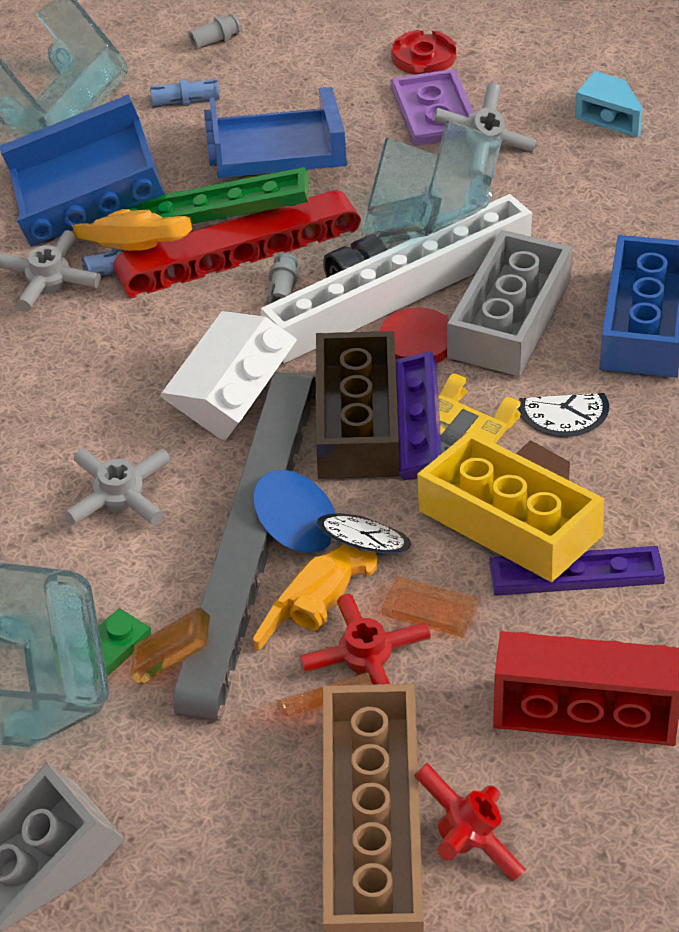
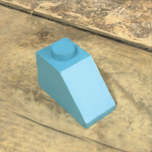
[575,71,643,137]

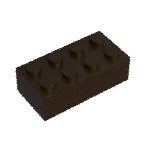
[316,331,399,479]

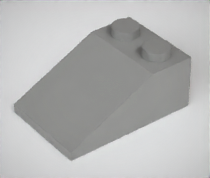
[0,763,125,932]

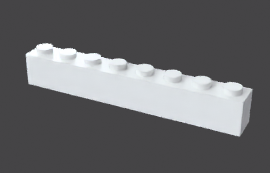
[261,194,532,363]

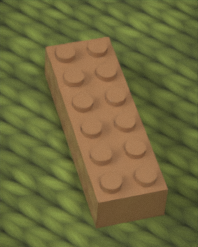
[323,684,424,932]

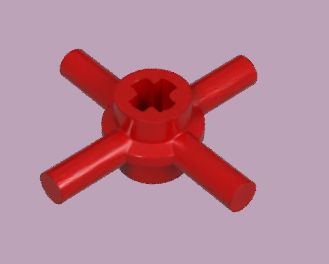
[299,594,431,685]
[414,762,526,882]

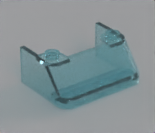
[0,0,127,134]
[362,120,502,244]
[0,562,109,747]

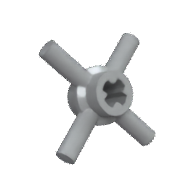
[433,83,536,177]
[0,230,101,311]
[65,448,170,525]

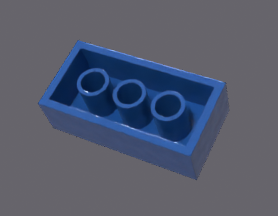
[599,235,679,378]

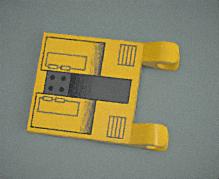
[438,373,521,453]

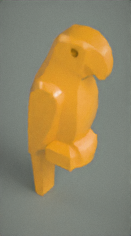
[72,209,192,251]
[253,543,378,651]

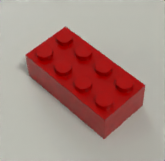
[493,631,679,746]

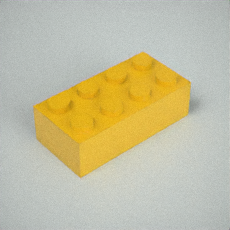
[417,431,604,582]

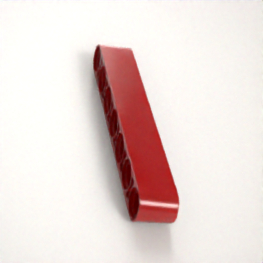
[113,190,361,298]

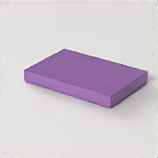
[390,69,474,146]

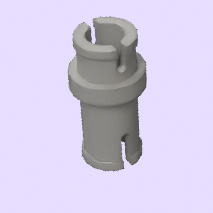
[188,13,242,50]
[266,253,298,305]

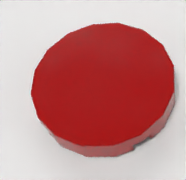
[391,30,456,75]
[379,307,450,364]

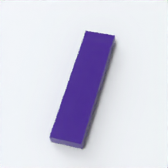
[395,351,442,480]
[489,546,665,596]

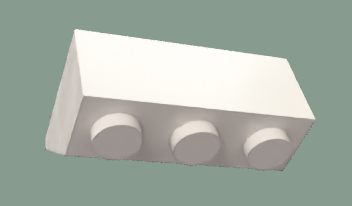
[160,311,297,441]

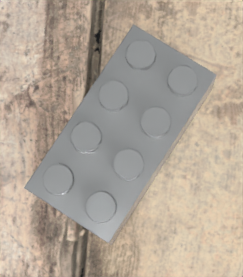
[447,230,572,377]

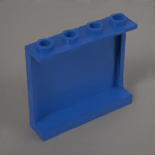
[204,87,347,178]
[0,94,164,247]

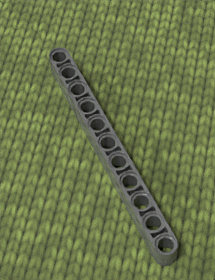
[173,371,316,721]

